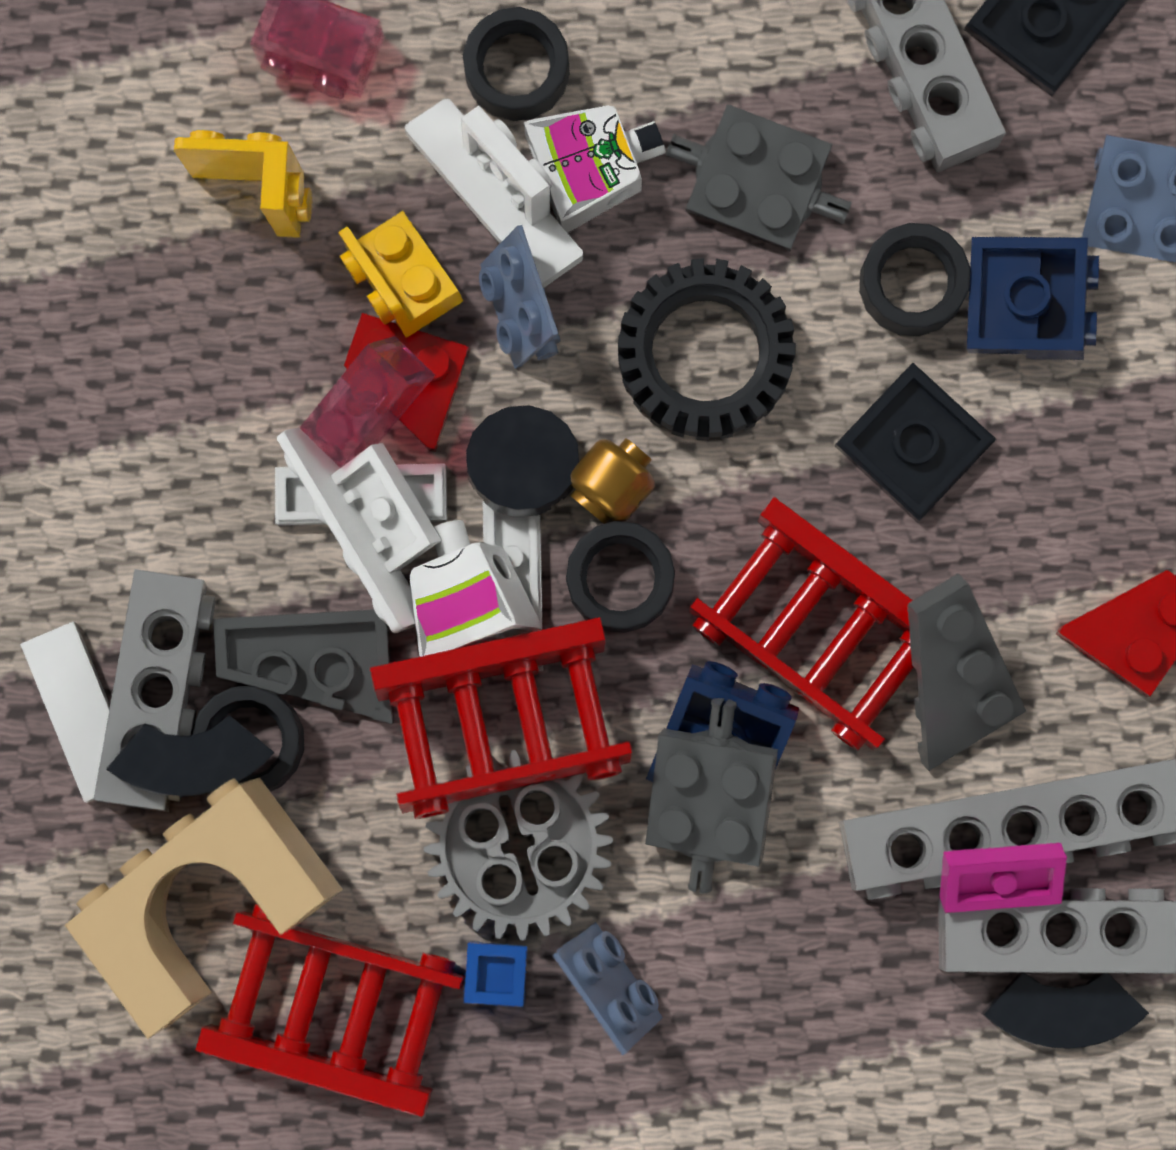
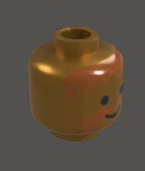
[570,438,655,524]

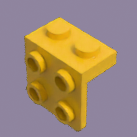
[174,130,312,238]

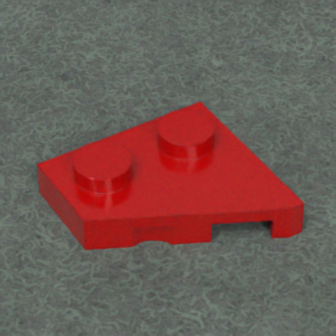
[344,313,470,452]
[1056,570,1176,697]

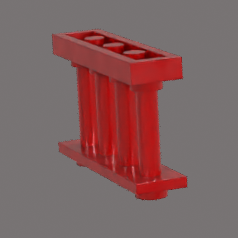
[689,497,914,751]
[370,617,632,819]
[195,904,466,1117]

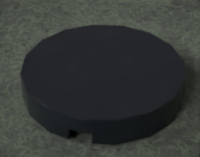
[466,405,579,517]

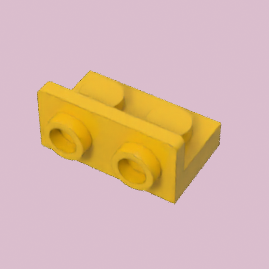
[338,211,463,338]

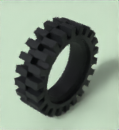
[618,258,796,441]

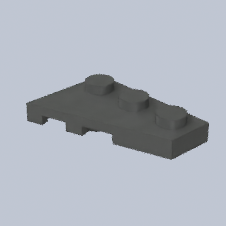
[213,609,394,724]

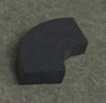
[106,715,275,796]
[981,972,1149,1049]

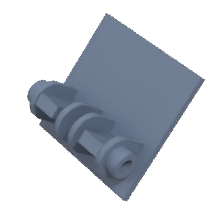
[1082,135,1176,262]
[479,225,561,369]
[553,922,663,1055]

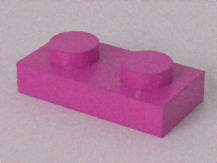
[940,842,1067,913]

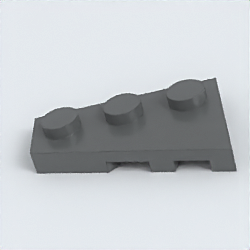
[908,574,1026,771]

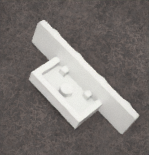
[405,99,583,288]
[277,425,442,633]

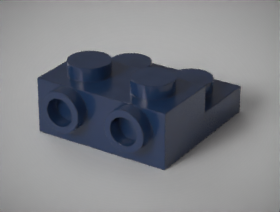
[967,237,1100,360]
[646,661,800,782]

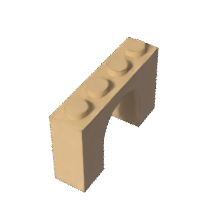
[65,777,343,1039]

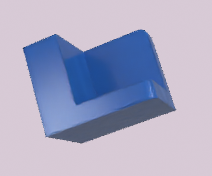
[464,941,528,1007]

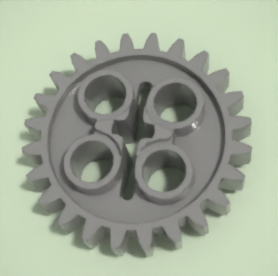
[424,750,613,940]

